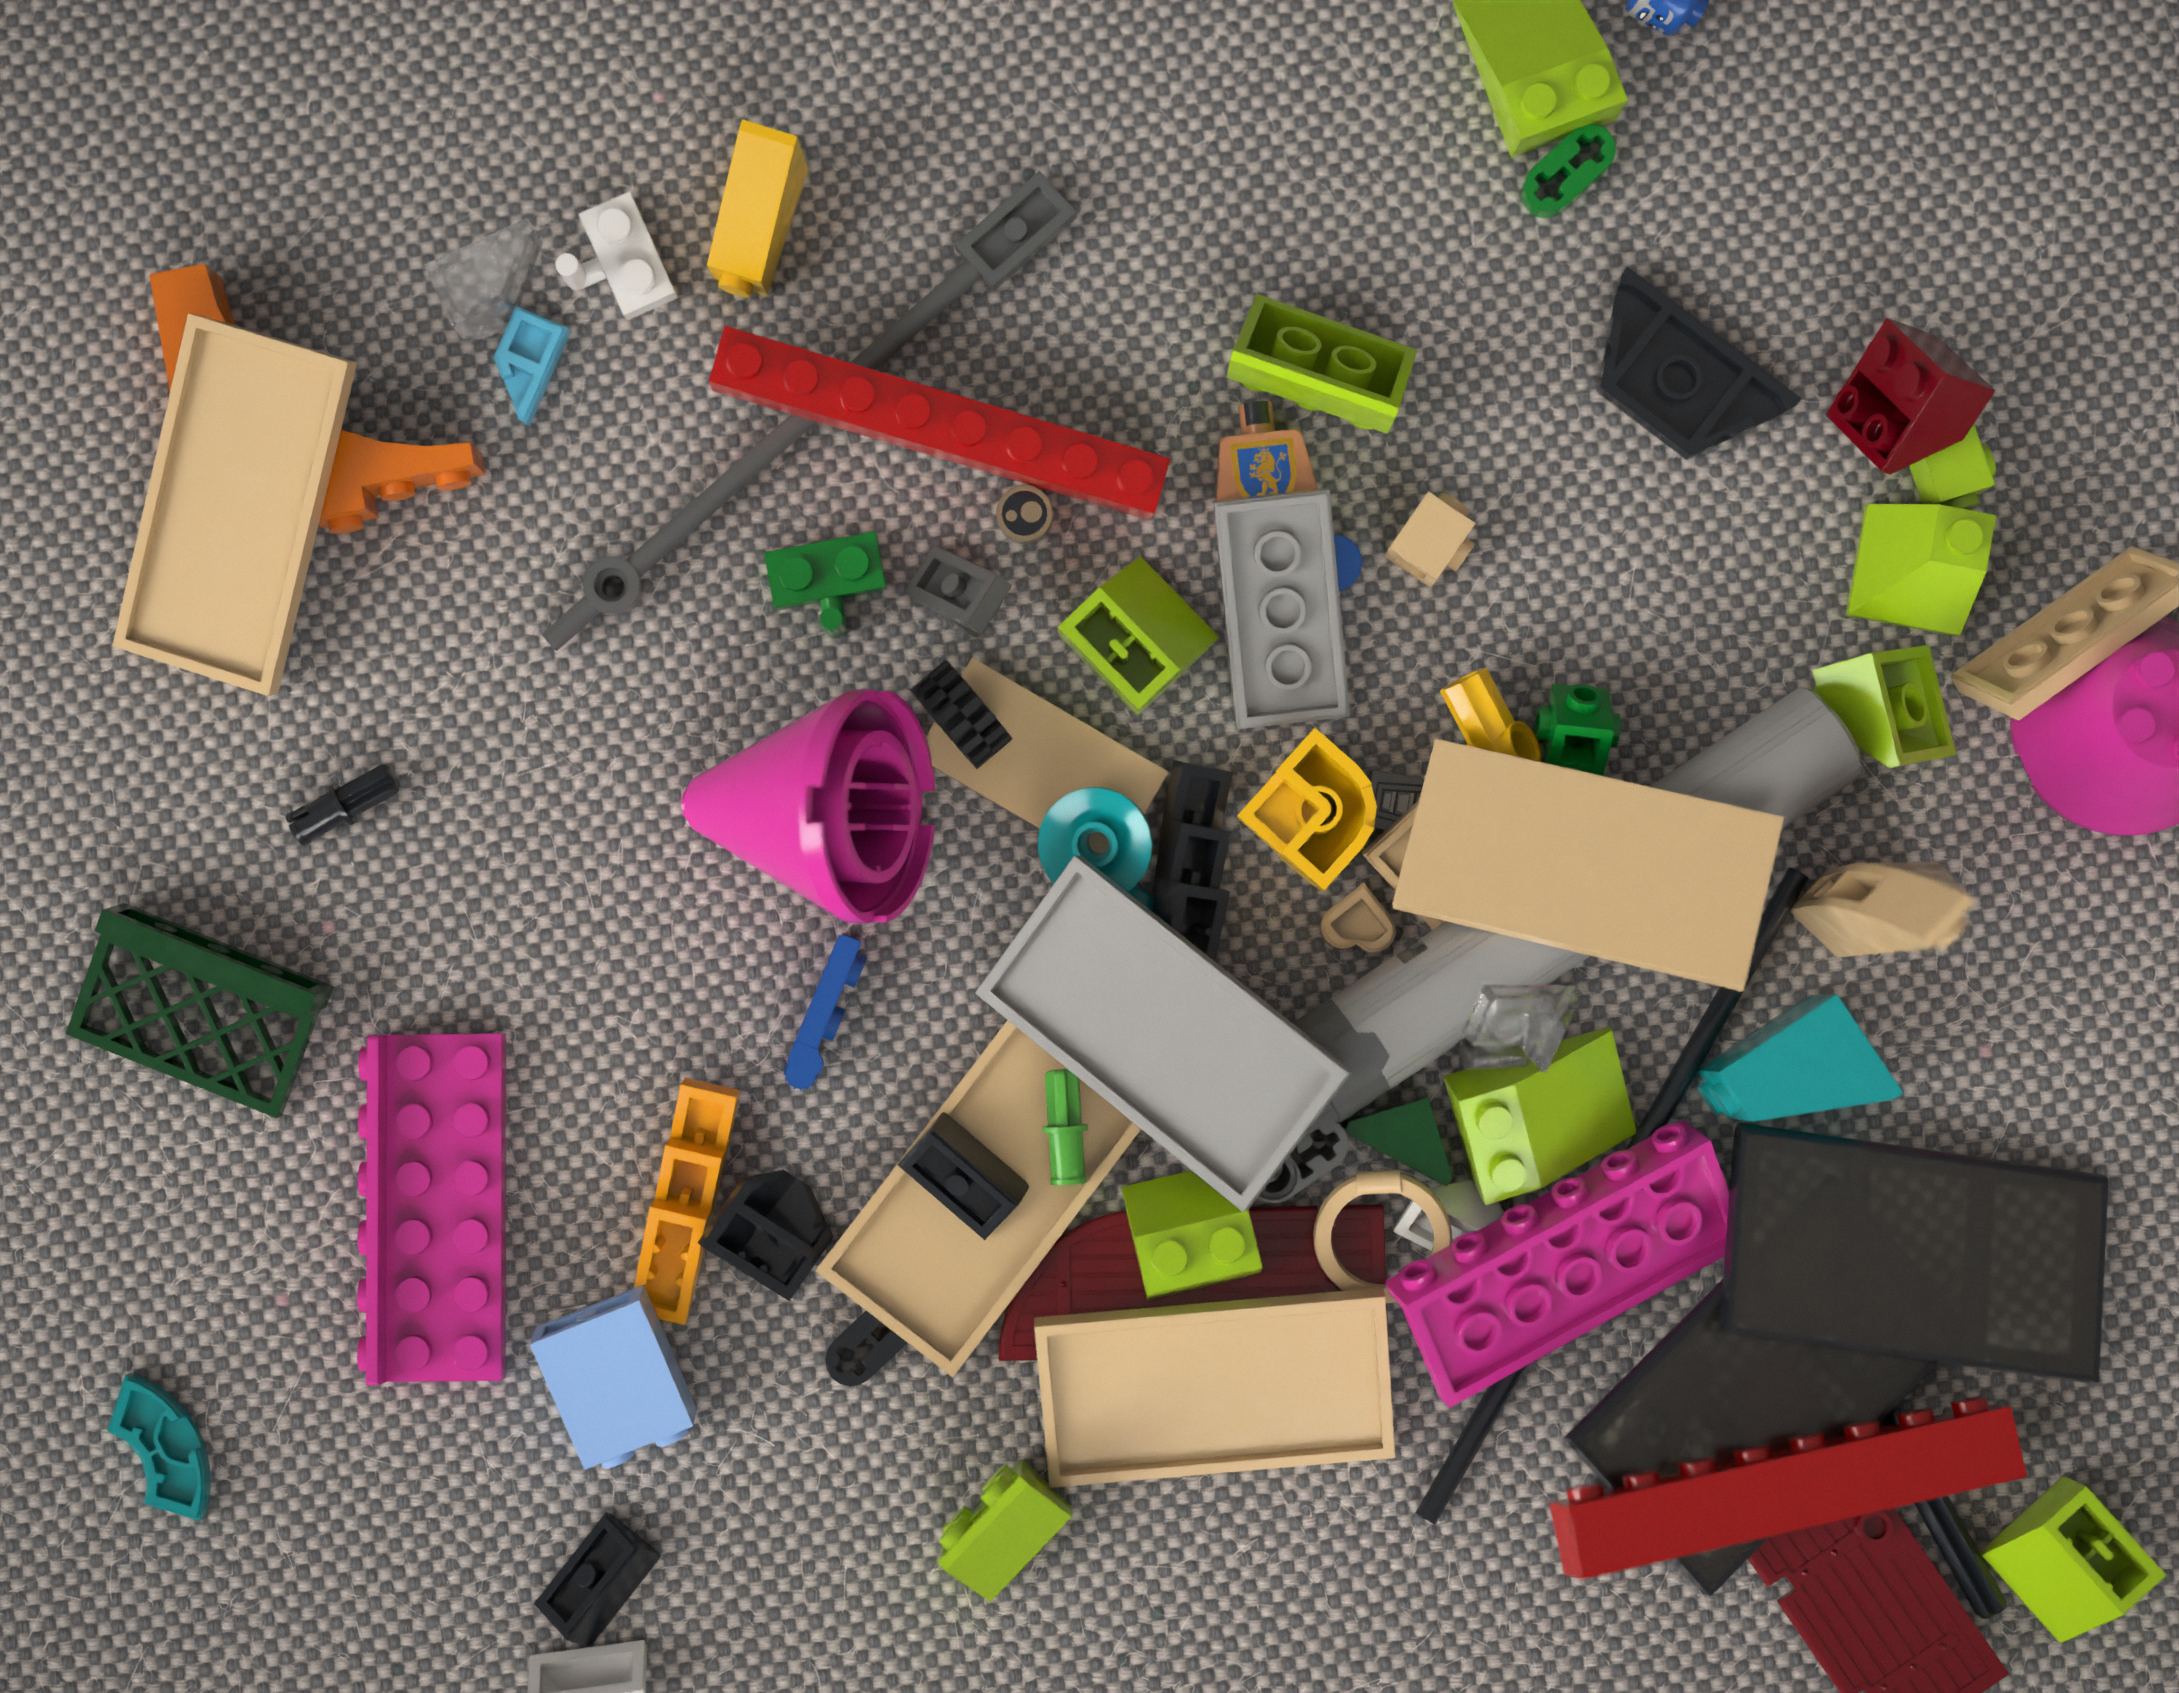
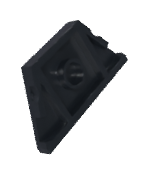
[1597,267,1801,460]

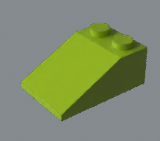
[1452,0,1628,158]
[1443,1026,1636,1205]

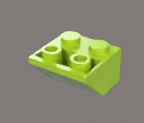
[1058,556,1219,717]
[937,1459,1073,1602]
[1980,1475,2166,1643]

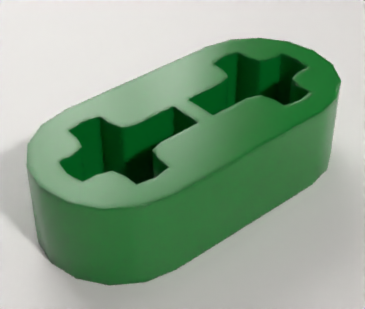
[1520,124,1616,219]

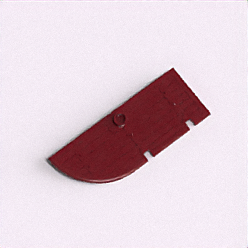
[998,1204,1389,1361]
[1715,1342,2009,1693]

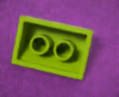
[1226,293,1418,434]

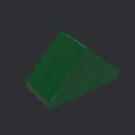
[1341,1096,1453,1187]

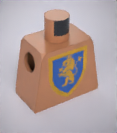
[1214,401,1318,538]

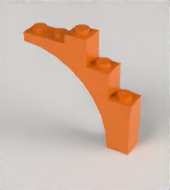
[149,263,486,534]

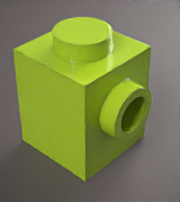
[1909,424,1996,509]

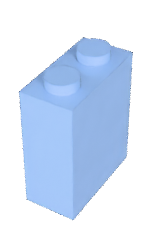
[530,1284,697,1470]

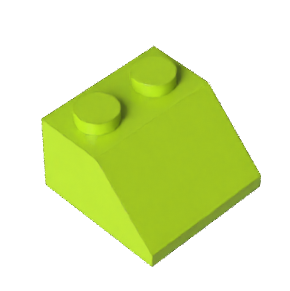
[1121,1170,1263,1301]

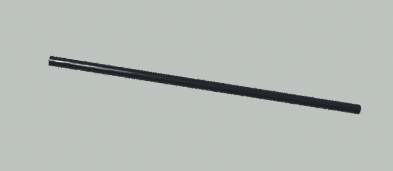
[1415,867,1809,1525]

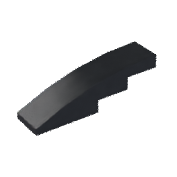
[1152,760,1233,961]

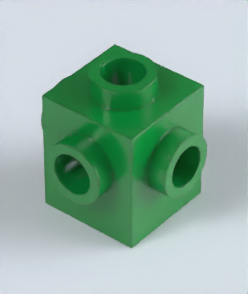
[1534,683,1621,776]

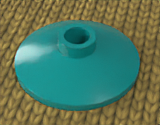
[1038,787,1153,892]

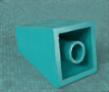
[1697,994,1903,1122]

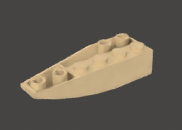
[1790,862,1976,958]

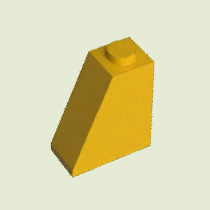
[707,119,809,298]

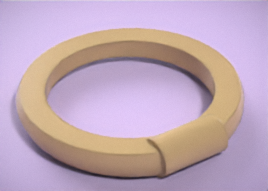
[1313,1170,1452,1303]

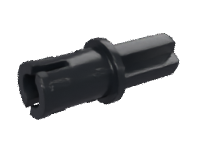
[286,764,400,846]

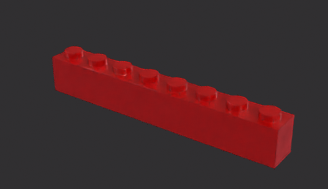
[708,326,1171,520]
[1549,1396,2027,1580]

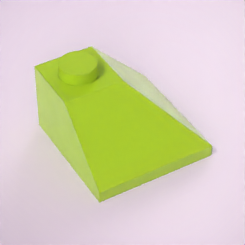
[1846,504,1996,637]
[1812,645,1957,768]

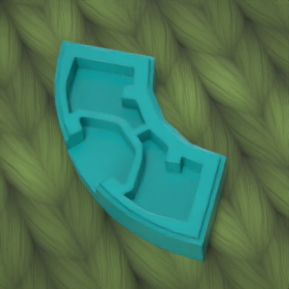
[107,1373,211,1521]

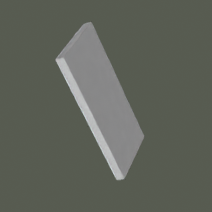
[975,855,1353,1212]

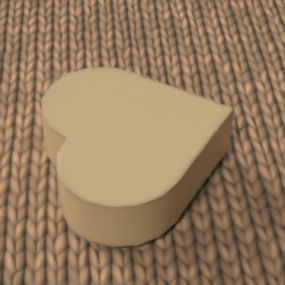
[1320,883,1396,953]

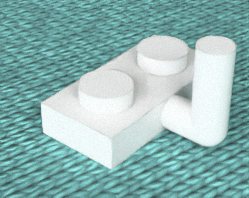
[555,191,678,320]

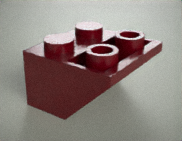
[1825,318,1996,475]

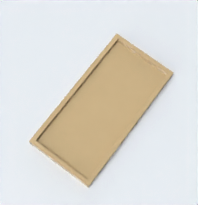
[112,313,357,696]
[1392,739,1784,992]
[815,1020,1141,1377]
[1034,1288,1395,1488]

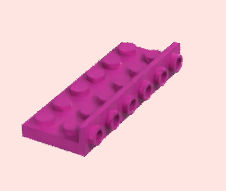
[357,1034,506,1386]
[1385,1121,1729,1408]

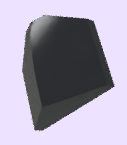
[697,1169,834,1301]

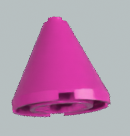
[681,689,936,924]

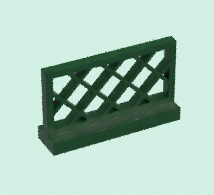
[66,903,334,1118]

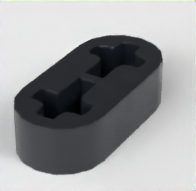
[825,1311,908,1386]

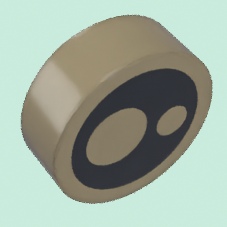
[996,485,1053,544]

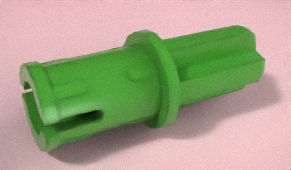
[1042,1068,1088,1185]

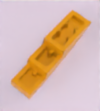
[634,1077,741,1325]

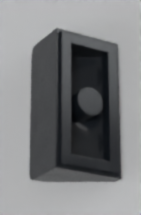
[897,1112,1029,1240]
[534,1512,660,1646]

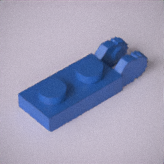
[783,933,867,1091]

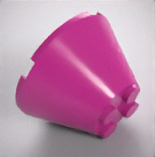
[2010,616,2179,836]

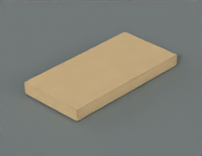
[1950,546,2179,721]
[926,658,1169,853]

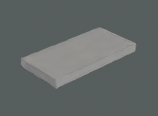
[1213,488,1350,729]

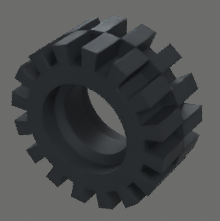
[910,660,1013,769]

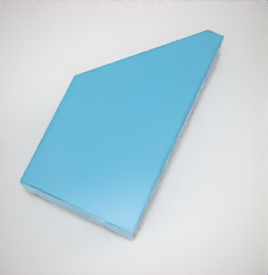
[494,306,571,426]

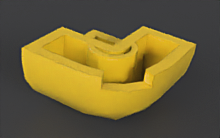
[1237,728,1377,891]

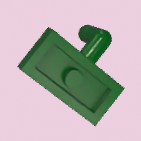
[764,531,887,638]

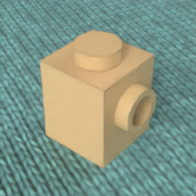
[1384,491,1476,588]

